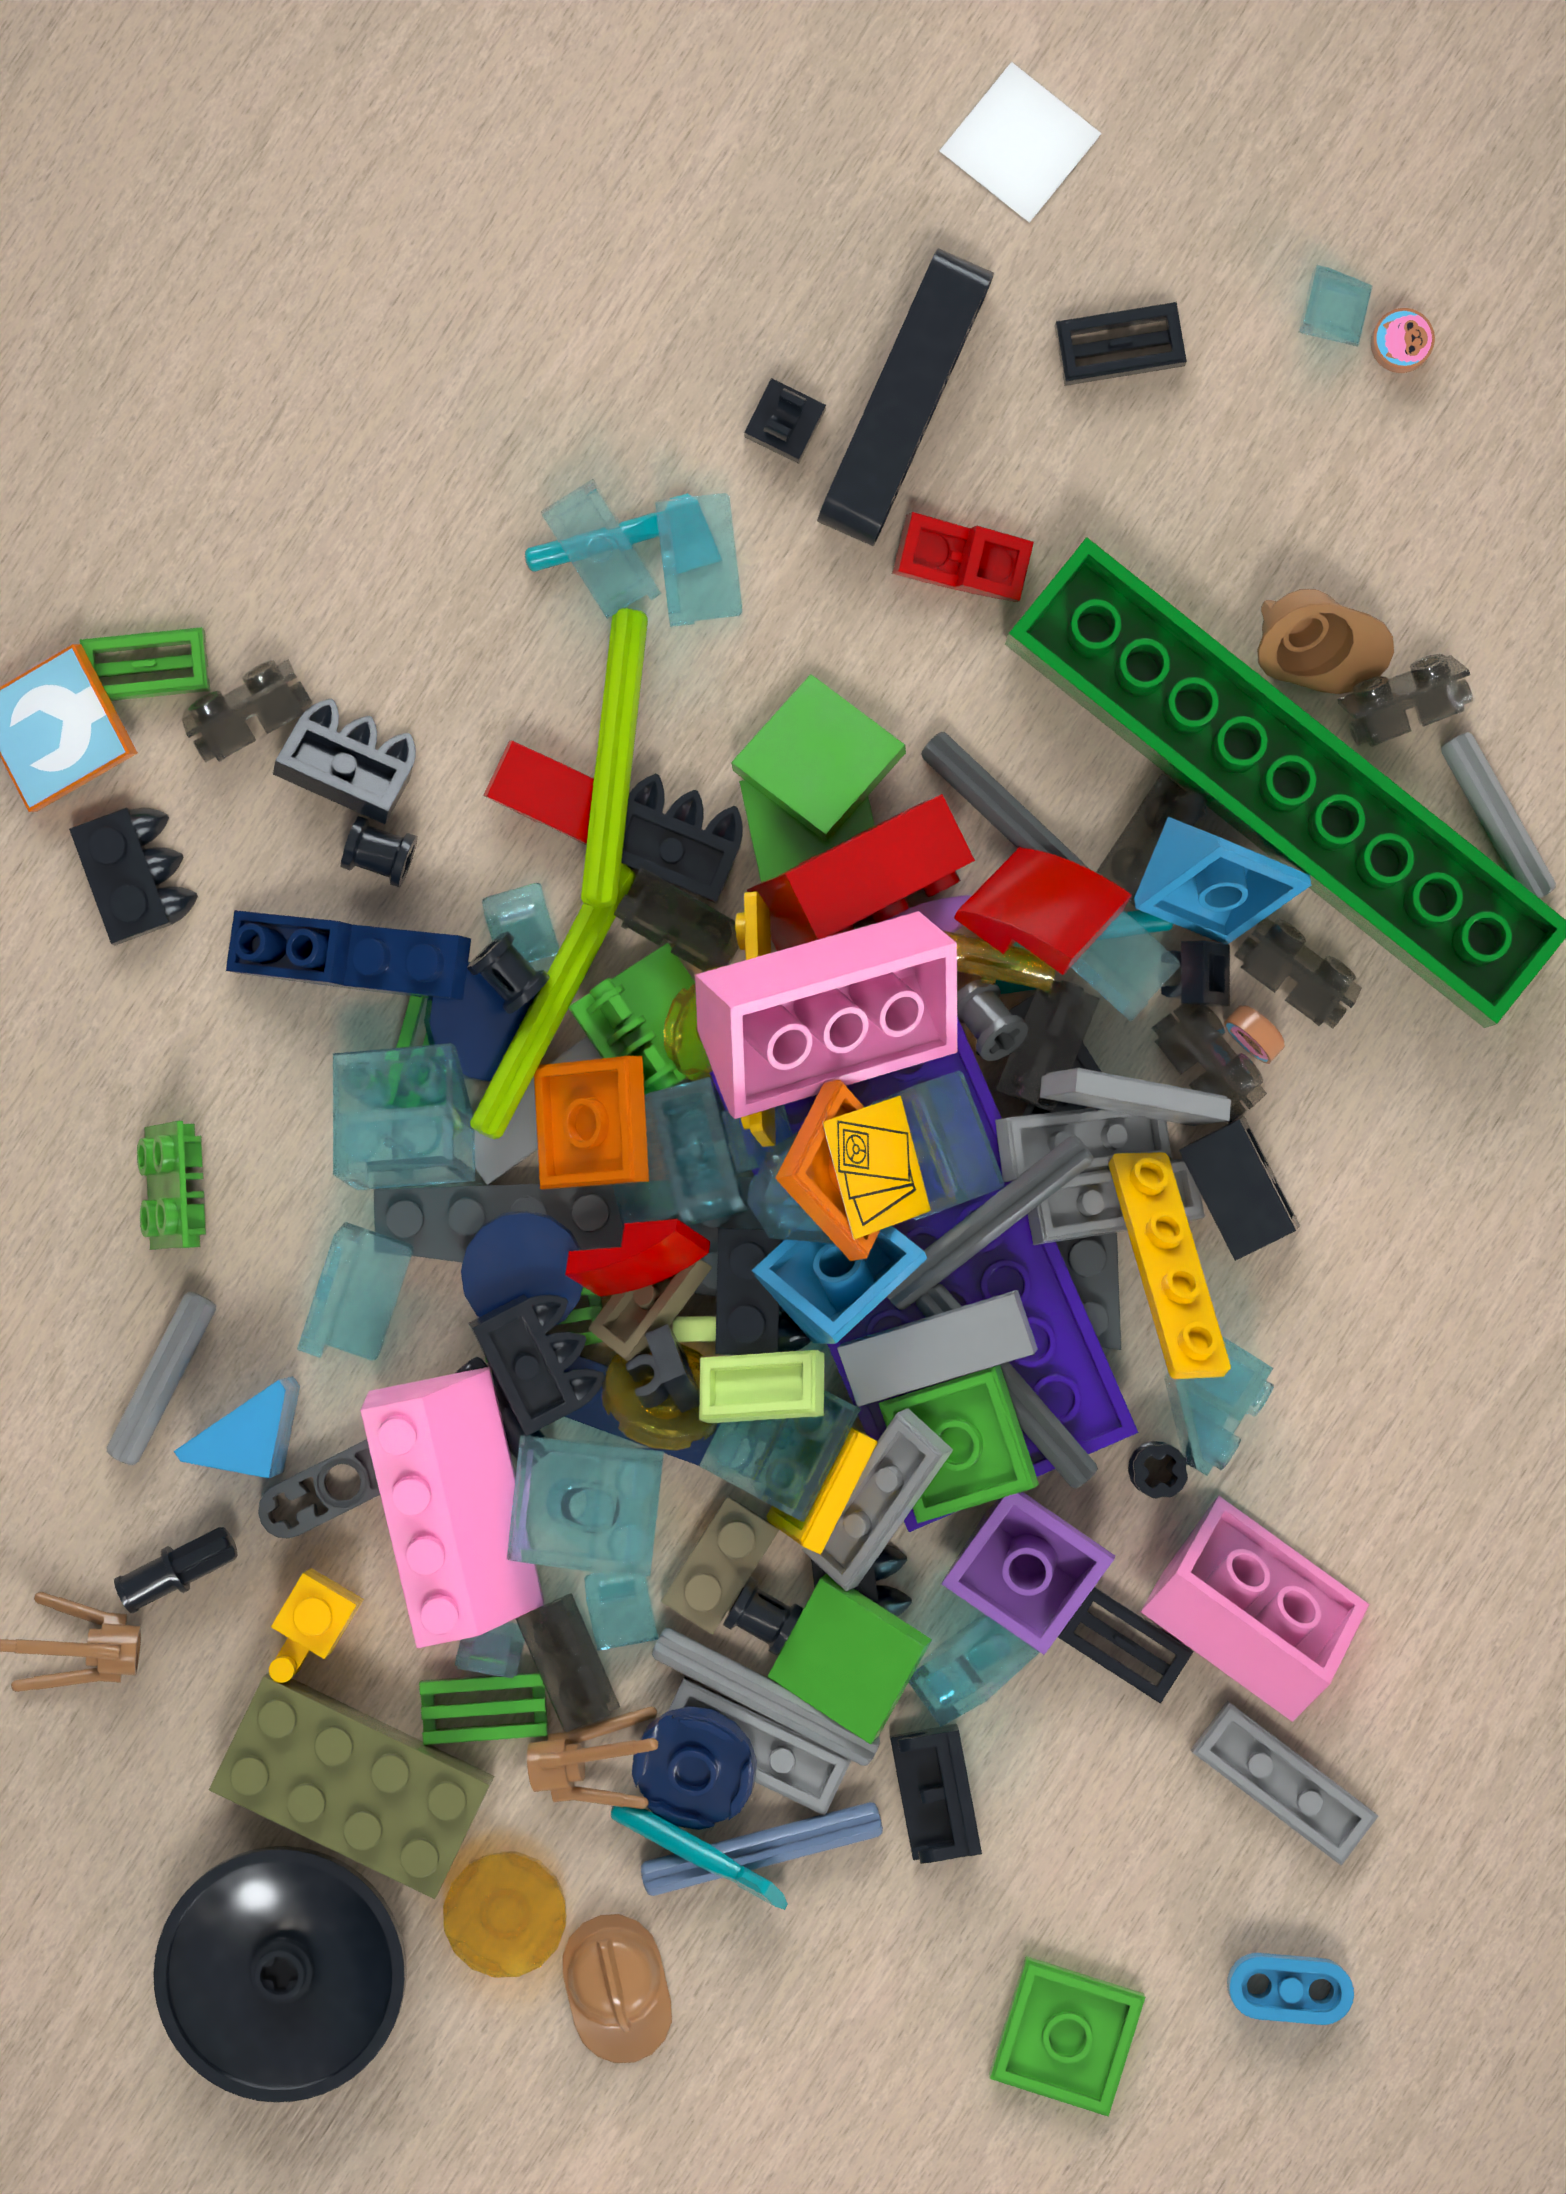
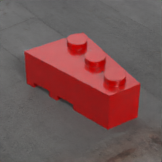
[747,794,975,951]

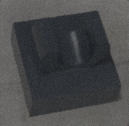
[744,378,826,464]
[1161,940,1230,1007]
[626,1324,700,1413]

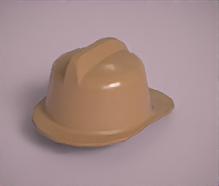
[1257,589,1394,694]
[562,1914,672,2063]

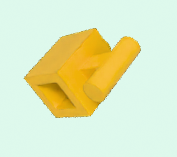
[269,1568,364,1683]

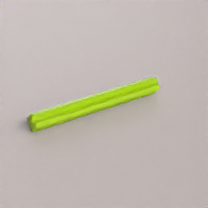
[581,608,648,908]
[470,863,636,1139]

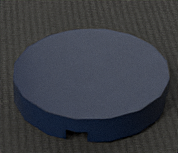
[424,961,536,1082]
[461,1211,583,1326]
[632,1706,757,1830]

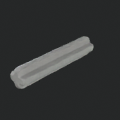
[1442,732,1556,899]
[107,1292,216,1465]

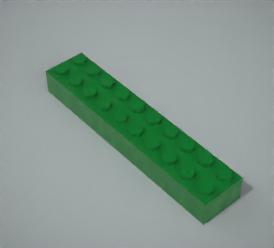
[1005,537,1566,1028]

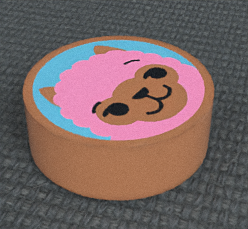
[1371,308,1435,373]
[1224,1005,1285,1064]

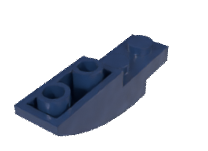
[226,910,471,1000]

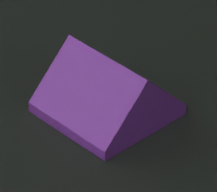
[941,1492,1115,1655]

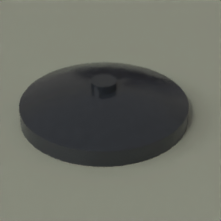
[153,1846,407,2103]

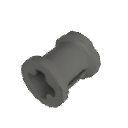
[957,977,1029,1061]

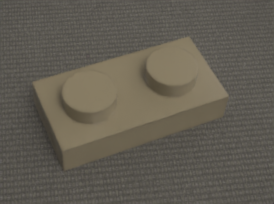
[588,1258,712,1361]
[660,1495,779,1635]

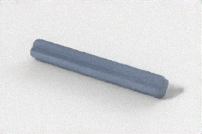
[641,1802,883,1896]

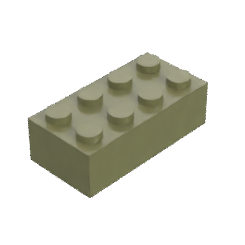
[209,1672,495,1899]

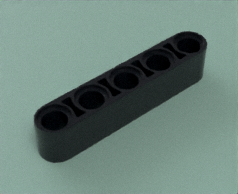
[817,248,994,546]

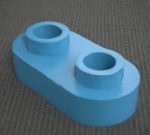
[1227,1953,1354,2025]

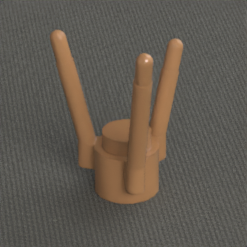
[0,1592,141,1692]
[527,1706,659,1809]

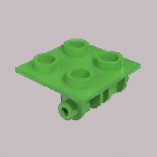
[568,943,710,1105]
[137,1121,206,1250]

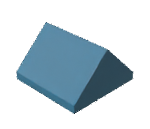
[1134,817,1311,944]
[752,1217,927,1344]
[174,1376,300,1478]

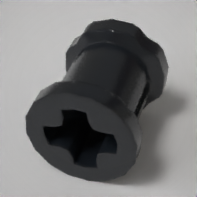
[341,816,418,888]
[467,931,550,1014]
[1128,1441,1188,1499]
[723,1577,804,1655]

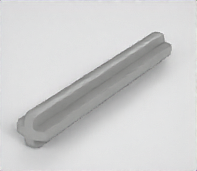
[652,1628,880,1766]

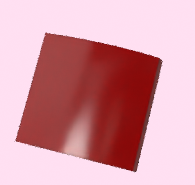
[954,847,1132,975]

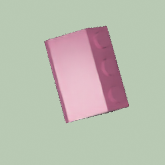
[1141,1496,1370,1722]

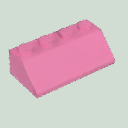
[695,911,957,1119]
[360,1367,545,1648]

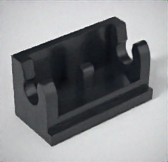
[1179,1116,1300,1261]
[890,1724,982,1864]

